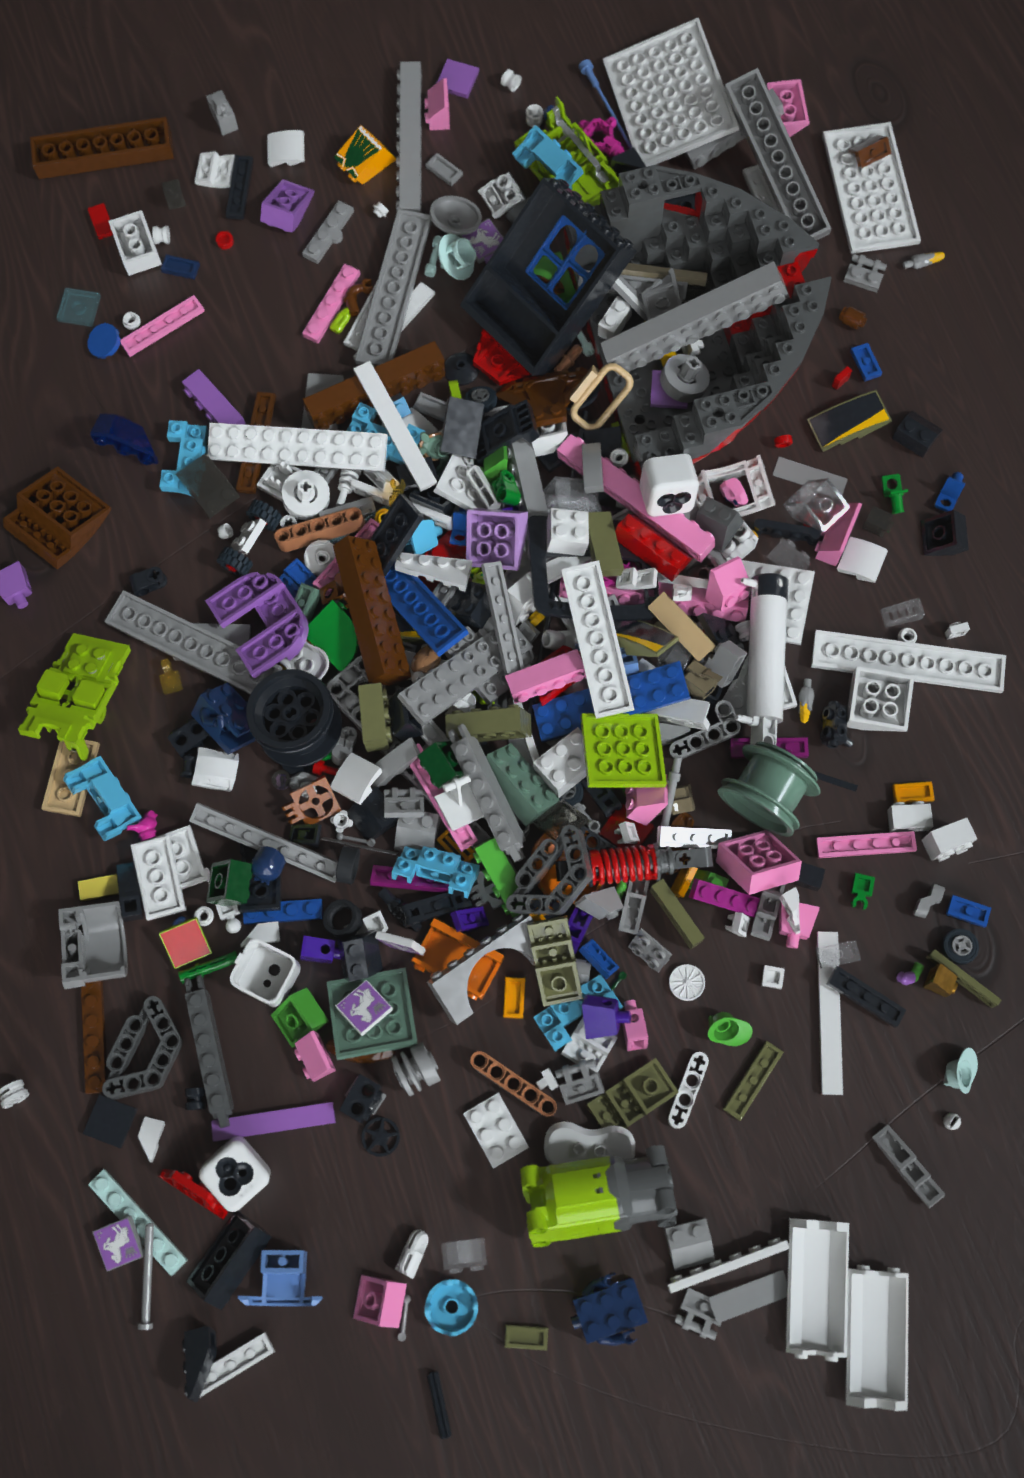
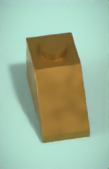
[923,964,958,997]

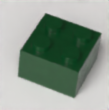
[417,741,465,789]
[206,859,252,907]

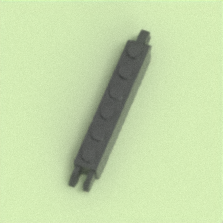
[184,975,234,1128]

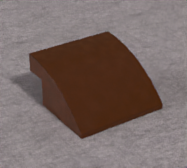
[3,466,111,569]

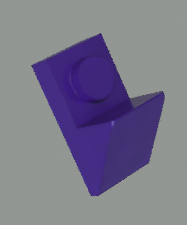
[451,907,489,934]

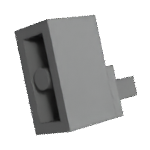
[206,90,238,135]
[694,640,747,688]

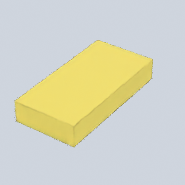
[78,874,119,901]

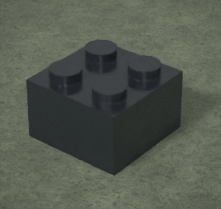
[446,581,491,629]

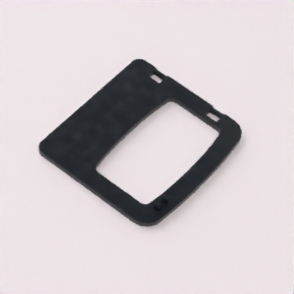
[527,515,659,621]

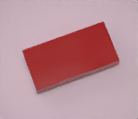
[88,203,113,240]

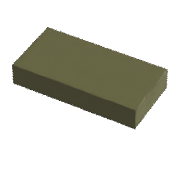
[505,1324,548,1351]

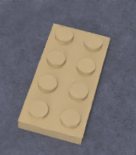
[41,740,100,817]

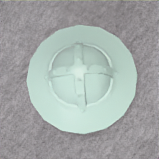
[438,233,477,280]

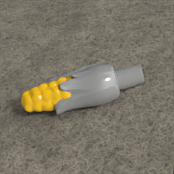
[903,252,945,269]
[798,679,814,723]

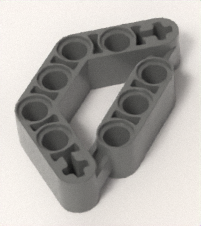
[506,825,593,916]
[102,996,183,1100]

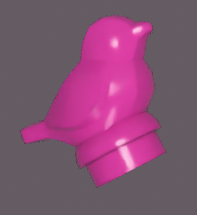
[126,810,158,842]

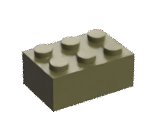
[358,683,393,752]

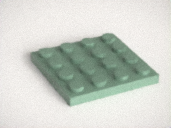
[327,967,418,1060]

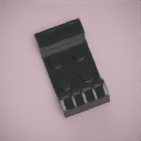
[476,400,540,465]

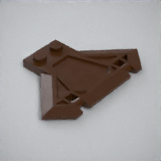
[496,367,589,427]

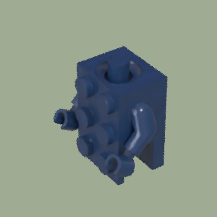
[191,682,256,755]
[571,1272,648,1346]

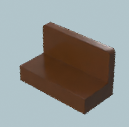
[848,135,891,168]

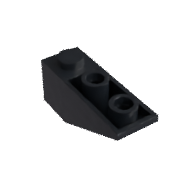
[116,862,144,922]
[182,1326,217,1403]

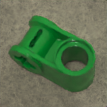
[491,470,521,506]

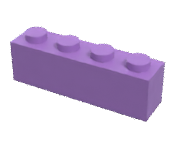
[182,369,246,425]

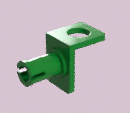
[882,474,908,514]

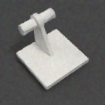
[434,774,484,831]

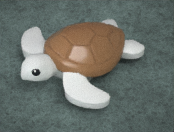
[407,644,441,683]

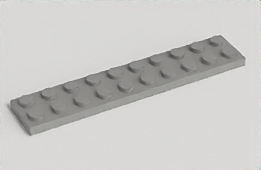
[355,209,432,367]
[104,590,282,695]

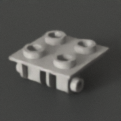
[628,928,672,973]

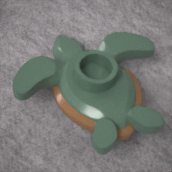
[419,432,450,475]

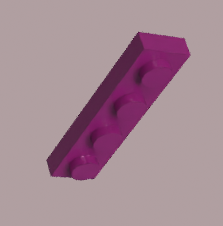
[730,737,809,759]
[370,865,449,893]
[689,878,760,917]

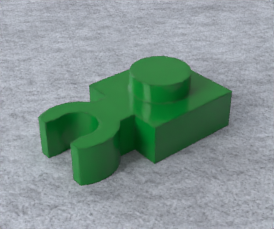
[851,873,875,910]

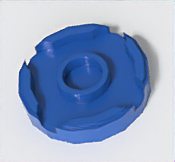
[88,323,121,359]

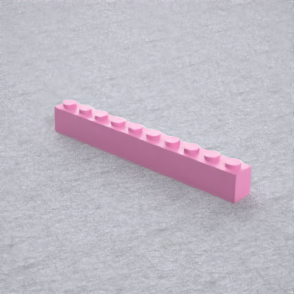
[557,434,715,563]
[559,576,749,622]

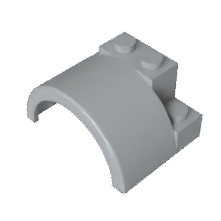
[58,901,128,989]

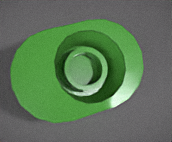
[707,1012,753,1046]

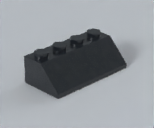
[186,1210,272,1310]

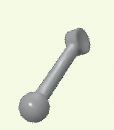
[336,833,375,847]
[398,1295,411,1341]

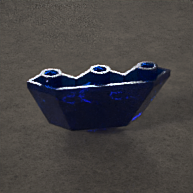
[90,413,158,465]

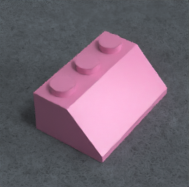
[766,79,810,137]
[814,503,862,566]

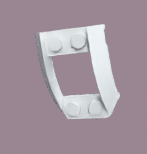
[695,455,775,517]

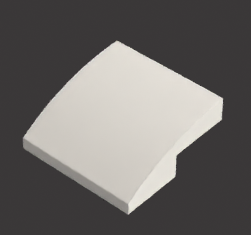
[268,130,304,167]
[195,151,236,188]
[837,537,888,583]
[330,752,382,805]
[561,1017,618,1074]

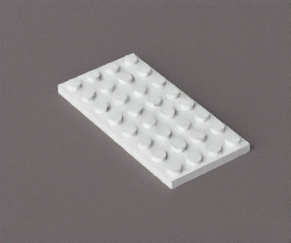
[822,122,921,254]

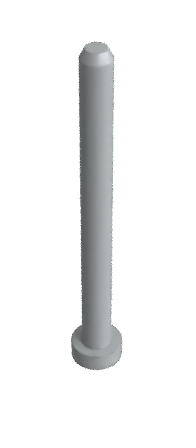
[138,1223,154,1330]

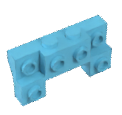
[512,125,584,190]
[346,402,426,465]
[159,420,208,496]
[63,756,142,842]
[392,846,480,899]
[533,974,623,1052]

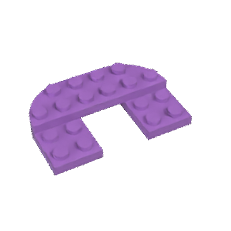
[205,572,309,679]

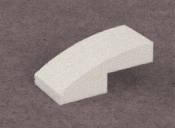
[616,567,658,590]

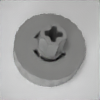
[660,354,710,403]

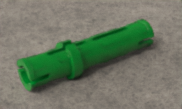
[178,951,238,984]

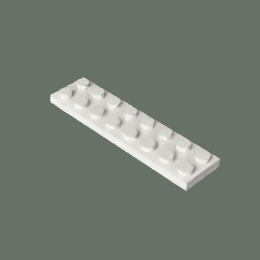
[561,560,634,719]

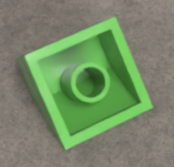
[271,988,329,1048]

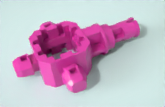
[578,117,624,158]

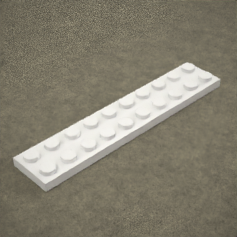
[207,423,388,472]
[811,630,1006,693]

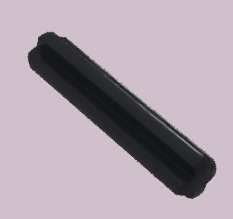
[427,1371,452,1439]

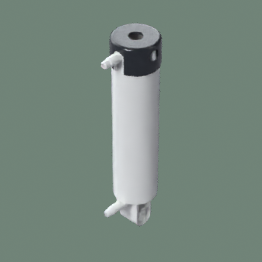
[735,573,789,745]

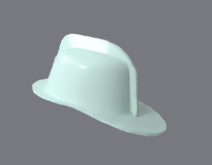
[943,1048,978,1094]

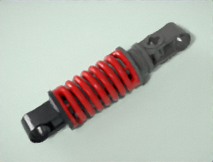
[555,843,713,887]

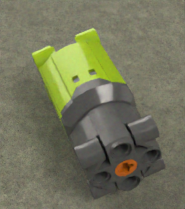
[520,1145,677,1247]

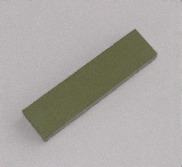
[926,949,1002,1008]
[723,1041,784,1121]

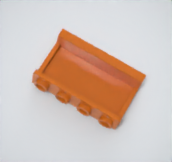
[411,918,504,1001]

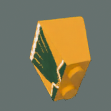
[334,125,396,185]

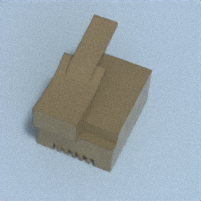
[684,660,723,701]
[657,784,695,816]

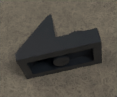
[289,824,322,849]

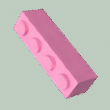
[505,649,586,704]

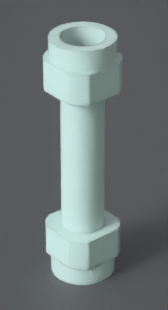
[424,235,442,277]
[577,330,595,356]

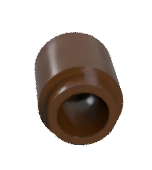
[839,306,867,330]

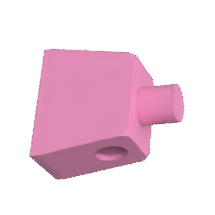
[779,902,820,949]
[622,1000,648,1051]

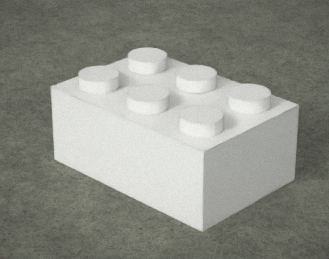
[109,210,162,275]
[533,727,586,798]

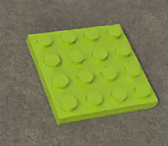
[580,713,667,788]

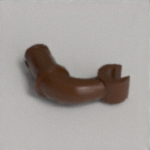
[343,279,373,317]

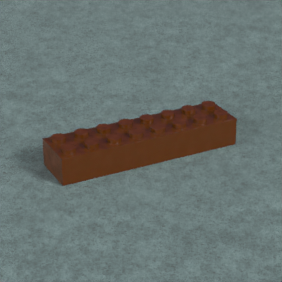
[30,117,174,179]
[303,341,445,430]
[333,535,412,686]

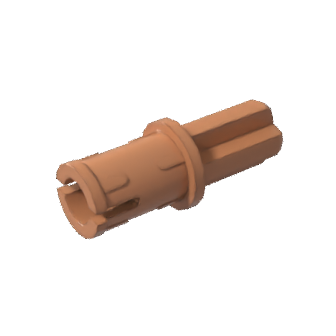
[554,344,583,372]

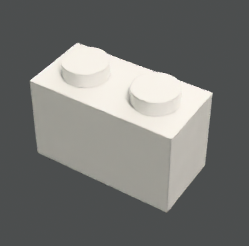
[598,296,632,340]
[887,801,933,833]

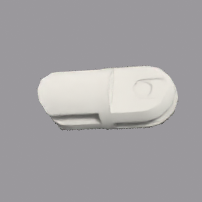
[395,1229,429,1279]

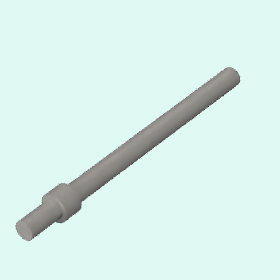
[658,756,682,849]

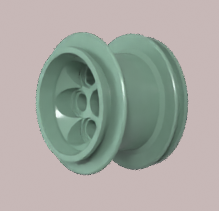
[718,742,821,837]

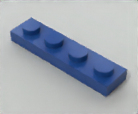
[243,899,323,925]

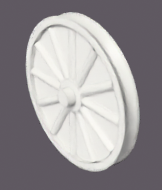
[669,964,705,1001]

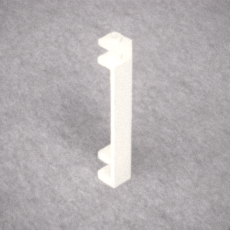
[786,1218,849,1362]
[846,1265,909,1411]

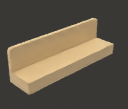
[648,592,716,661]

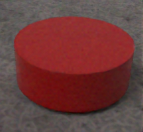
[215,231,234,249]
[774,435,793,448]

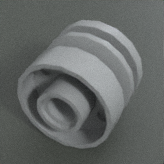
[391,1042,441,1096]

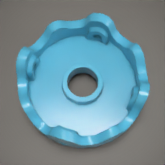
[425,1279,478,1336]

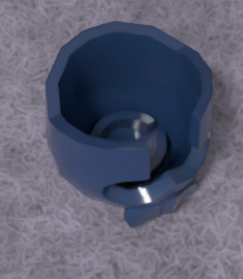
[251,846,286,886]

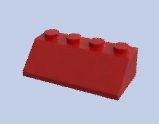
[615,514,693,582]

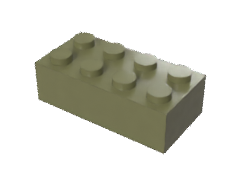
[445,705,532,742]

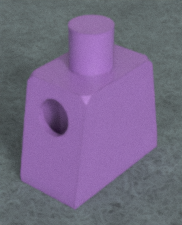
[0,561,32,609]

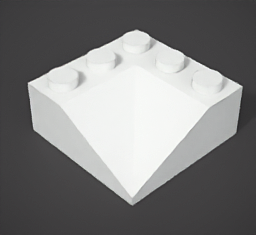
[847,666,914,732]

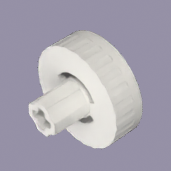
[282,470,330,520]

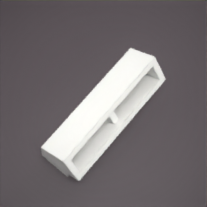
[466,465,502,509]
[363,469,401,493]

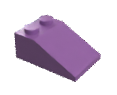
[260,179,314,233]

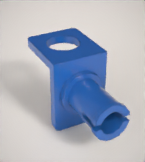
[934,472,965,512]
[449,507,467,546]

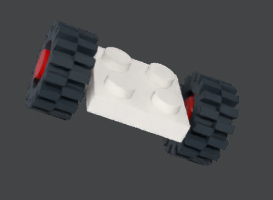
[216,500,282,577]

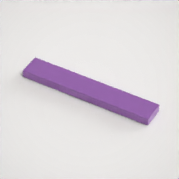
[211,1102,336,1142]

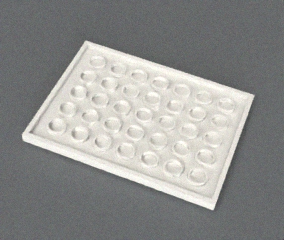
[603,18,739,167]

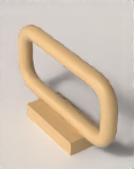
[569,363,634,431]

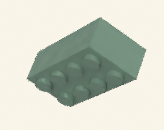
[486,743,561,827]

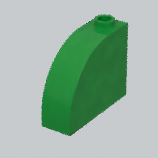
[307,600,359,672]

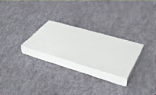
[130,835,186,921]

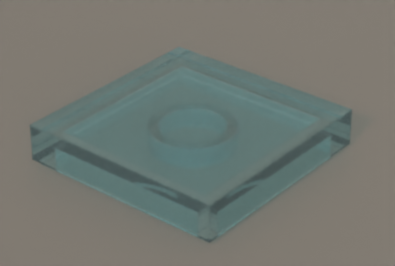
[57,288,101,327]

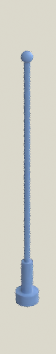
[578,59,633,149]

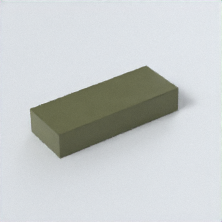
[588,511,624,577]
[650,879,705,950]

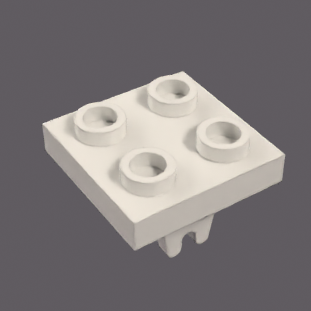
[257,461,300,501]

